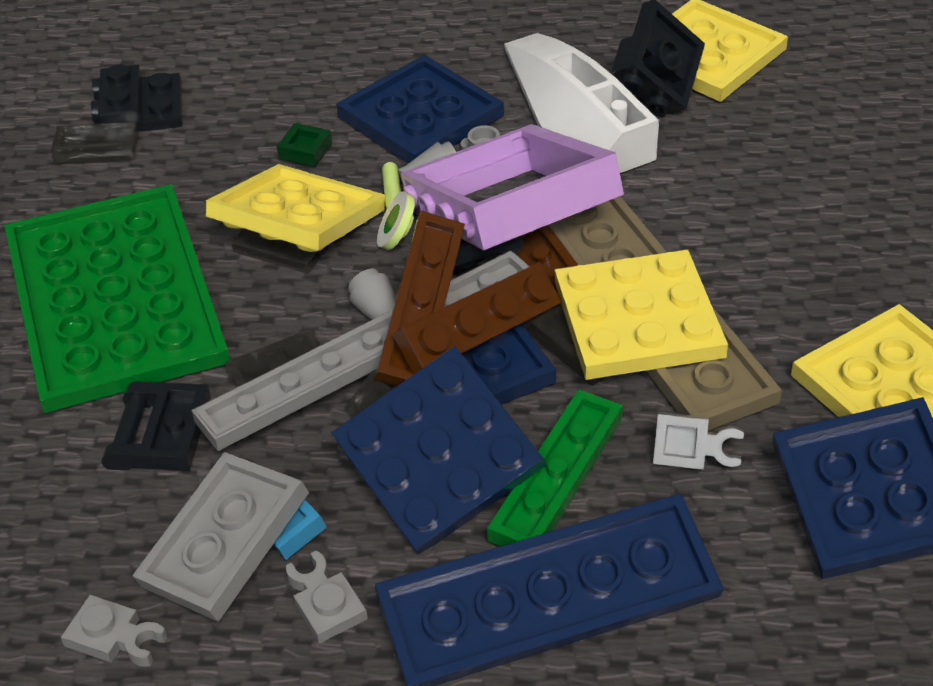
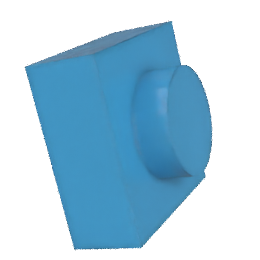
[272,500,327,560]

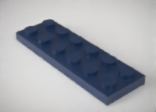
[375,493,724,686]

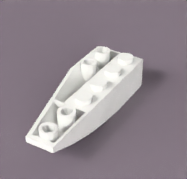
[504,33,659,173]

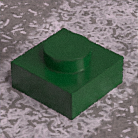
[277,123,332,167]

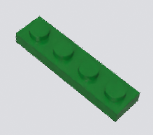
[487,389,623,546]

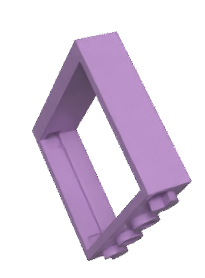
[400,124,624,250]

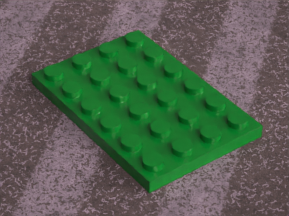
[4,184,231,414]

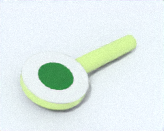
[377,162,415,251]

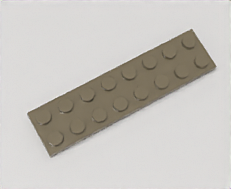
[549,196,782,431]

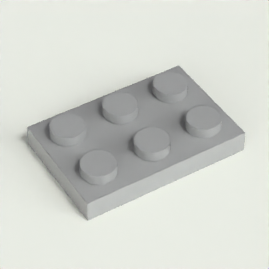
[132,452,309,622]

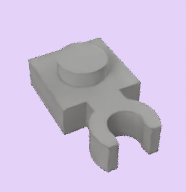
[653,412,744,470]
[286,551,368,643]
[61,595,168,667]

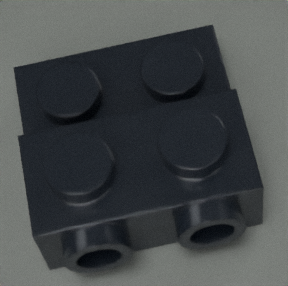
[611,0,705,116]
[91,64,183,136]

